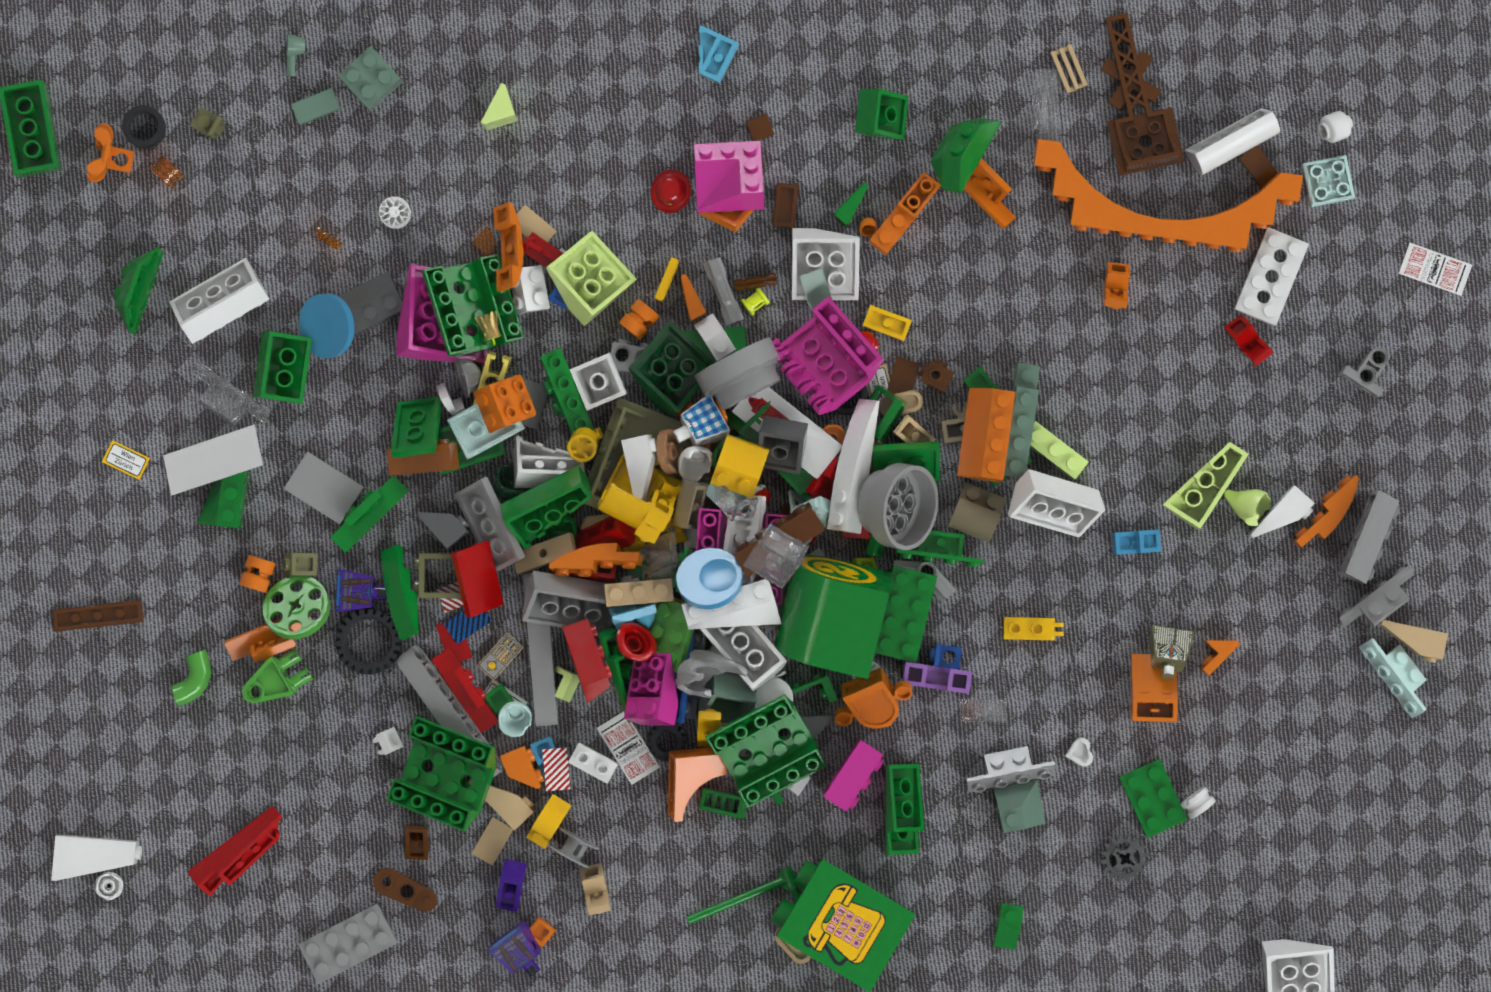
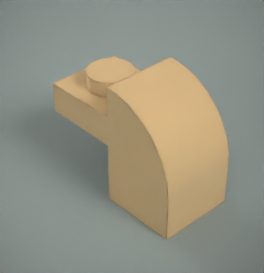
[580,863,611,915]

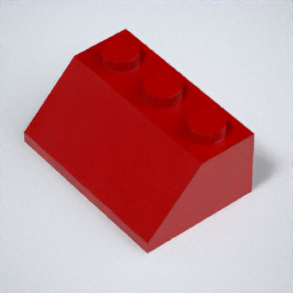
[562,619,612,703]

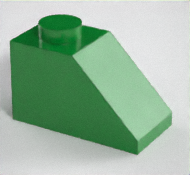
[993,902,1024,950]

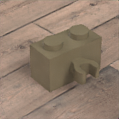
[939,402,967,446]

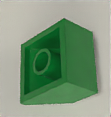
[855,88,909,140]

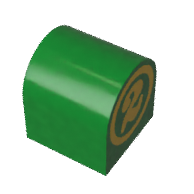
[773,555,892,679]

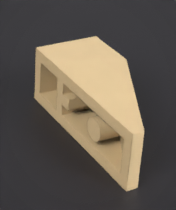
[1378,620,1448,663]
[468,779,535,831]

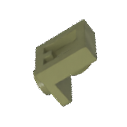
[190,107,225,140]
[281,553,317,576]

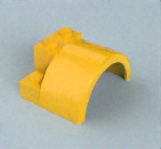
[597,452,682,544]

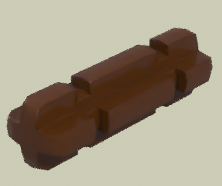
[734,273,777,292]

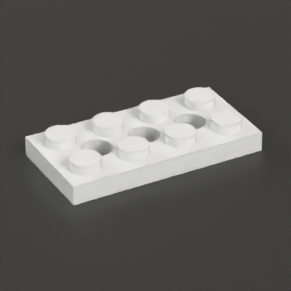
[1234,227,1309,326]

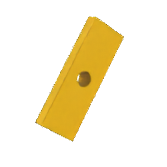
[697,709,721,748]

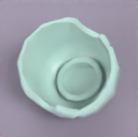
[498,701,532,737]

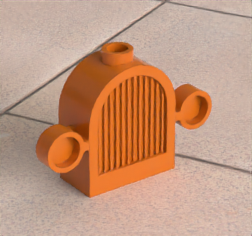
[834,667,912,729]

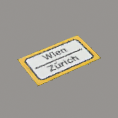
[102,440,150,480]

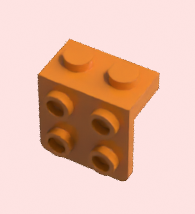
[473,375,536,434]

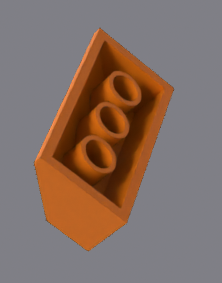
[957,388,1015,483]

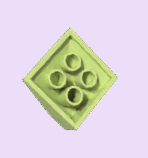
[546,231,637,326]

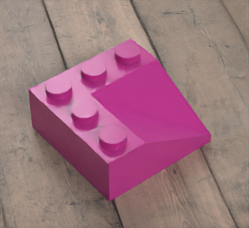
[694,141,764,213]
[822,738,884,811]

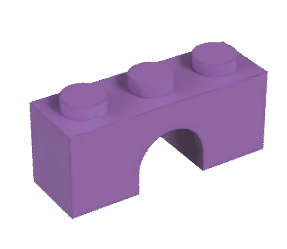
[902,662,972,694]

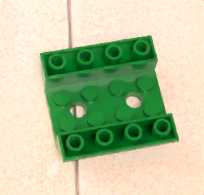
[422,254,524,357]
[705,694,827,808]
[386,716,496,832]

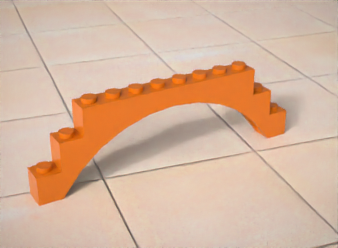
[1033,139,1303,253]

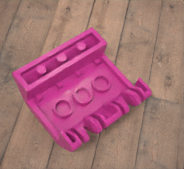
[772,296,884,415]

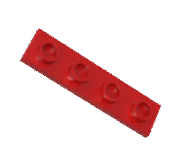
[431,648,499,733]

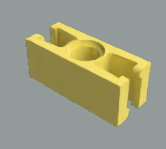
[473,351,512,405]

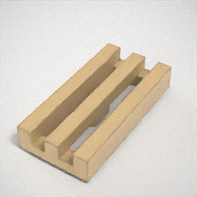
[1050,44,1088,94]

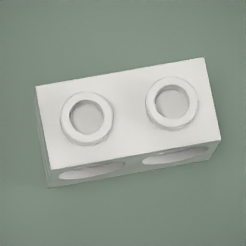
[568,742,619,784]

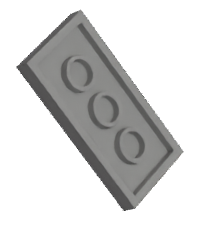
[454,477,525,572]
[298,903,398,984]

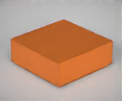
[530,916,556,948]

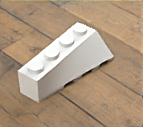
[681,578,781,630]

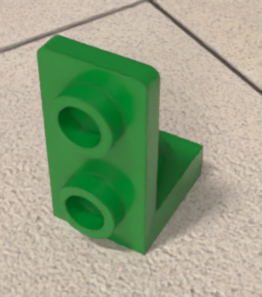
[790,673,838,703]

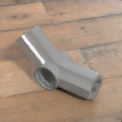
[894,560,956,603]

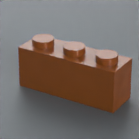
[387,439,459,476]

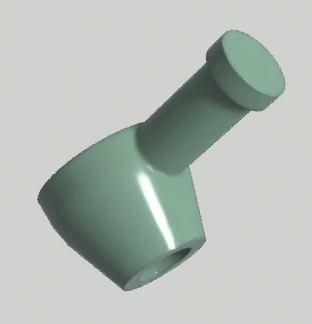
[285,34,305,76]

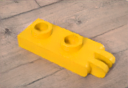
[1003,617,1064,640]

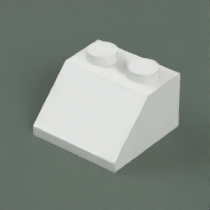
[570,353,627,410]

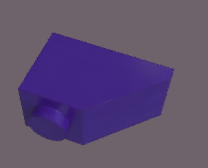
[495,859,527,912]

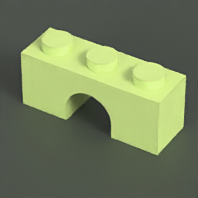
[1030,421,1088,480]

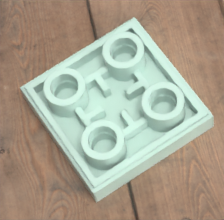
[1302,155,1355,207]

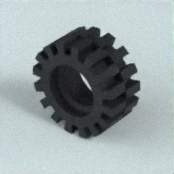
[647,723,687,761]

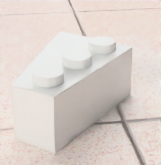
[513,436,584,488]

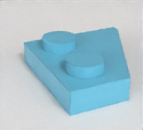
[699,25,739,84]

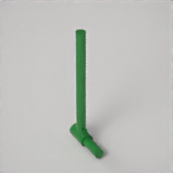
[686,866,800,924]

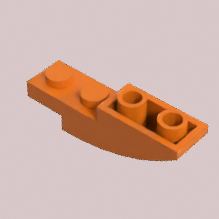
[868,172,941,256]
[1293,475,1359,548]
[549,543,643,577]

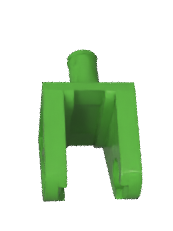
[242,648,314,703]

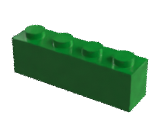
[500,465,592,549]
[197,470,249,529]

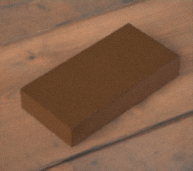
[772,183,799,229]

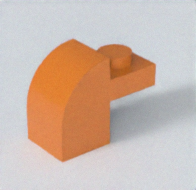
[1103,262,1130,309]

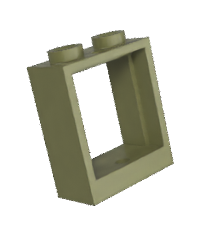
[415,553,461,599]

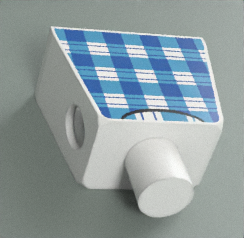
[673,395,730,446]

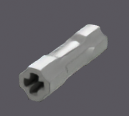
[703,257,744,326]

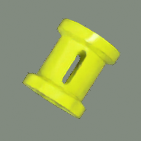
[740,288,770,316]

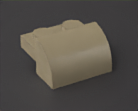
[672,479,710,529]
[948,482,1006,543]

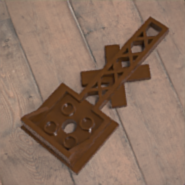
[1101,13,1184,176]

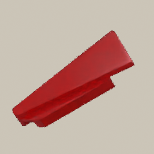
[188,806,282,896]

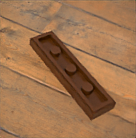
[52,600,144,632]

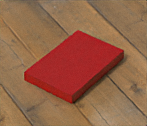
[451,540,504,618]

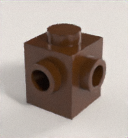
[918,359,954,393]

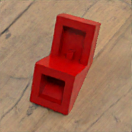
[1224,314,1273,366]

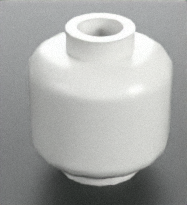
[1318,111,1353,143]

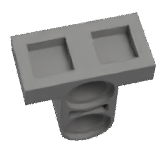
[1339,347,1389,399]

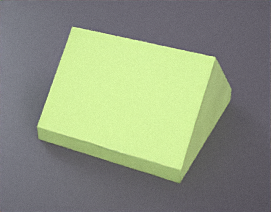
[481,83,517,130]

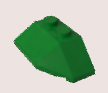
[930,118,1001,193]
[113,248,165,335]

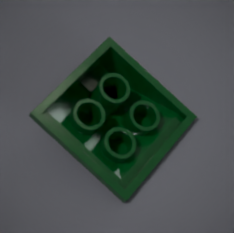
[628,320,714,417]

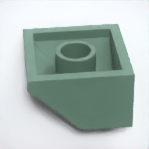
[993,780,1046,833]

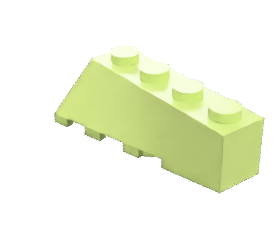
[1163,442,1249,530]

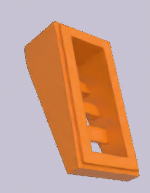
[681,274,706,322]

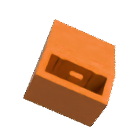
[1130,654,1178,722]

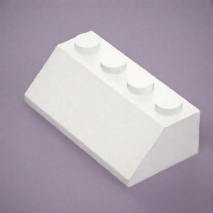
[169,258,269,344]
[1008,469,1105,537]

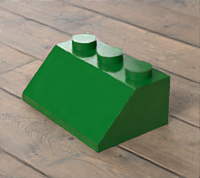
[253,331,312,404]

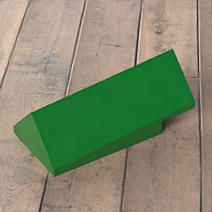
[599,626,634,722]
[885,764,924,856]

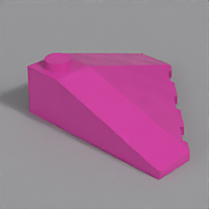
[396,264,488,365]

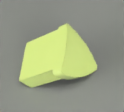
[555,665,580,702]

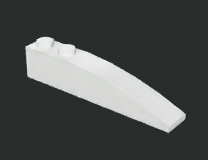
[827,399,880,534]

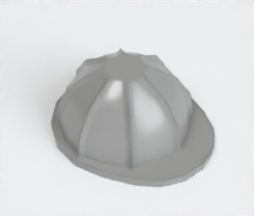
[455,359,481,398]

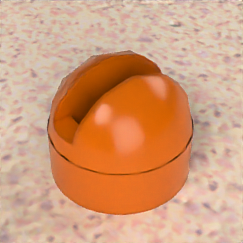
[859,217,877,237]

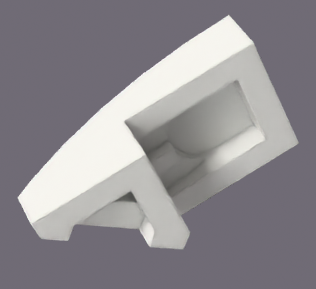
[436,383,465,416]

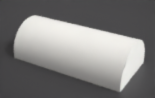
[1184,108,1280,176]
[700,626,787,691]

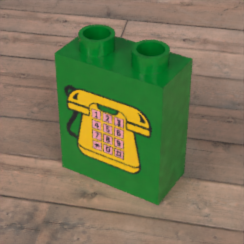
[770,858,916,992]

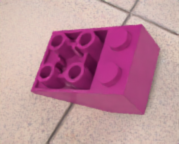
[624,653,678,726]

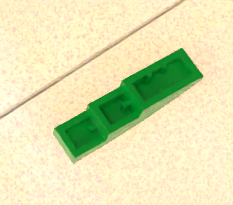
[381,545,419,640]

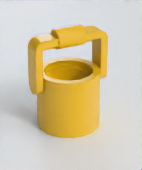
[567,427,603,462]

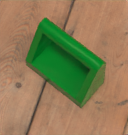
[868,384,908,441]

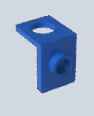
[929,644,962,669]

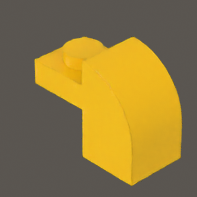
[526,794,572,849]

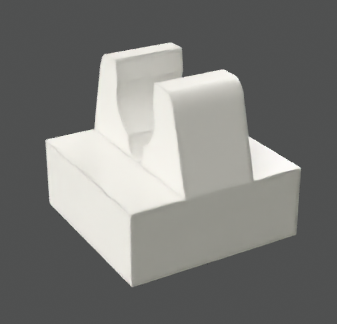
[373,727,403,755]

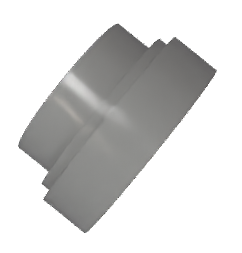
[694,337,781,410]
[857,463,938,550]

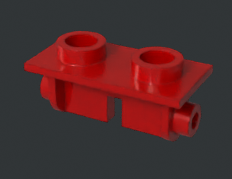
[523,232,564,268]

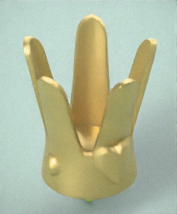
[474,311,501,345]

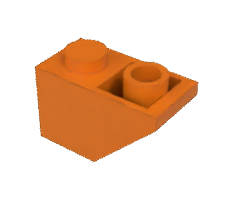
[500,745,544,789]

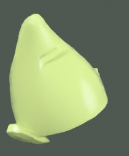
[1225,489,1271,526]

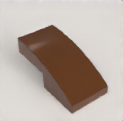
[1239,145,1278,189]

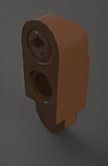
[373,867,438,912]

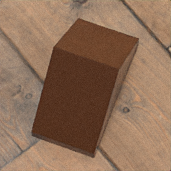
[405,824,430,860]

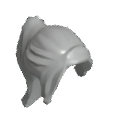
[675,650,748,698]

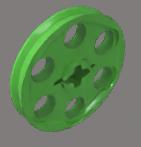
[262,576,330,639]

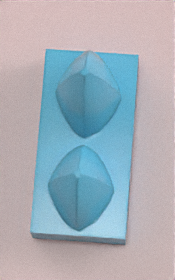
[609,603,657,630]

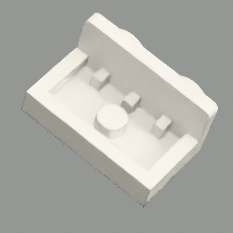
[512,265,550,315]

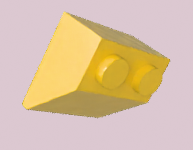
[710,434,770,498]

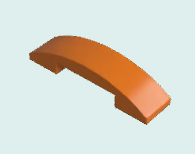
[493,202,524,292]

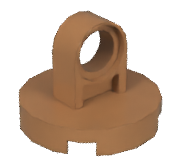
[654,429,683,474]

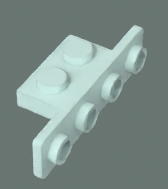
[1359,638,1426,718]

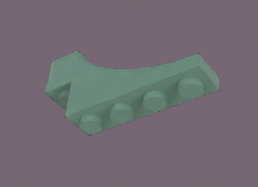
[1004,362,1040,478]

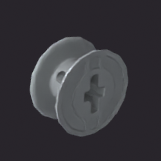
[550,827,599,868]

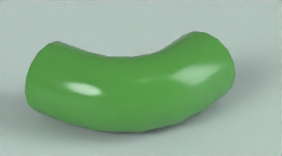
[171,650,211,707]

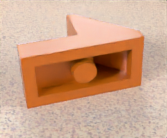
[1200,640,1240,676]

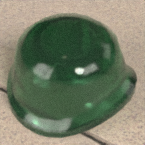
[492,464,530,501]

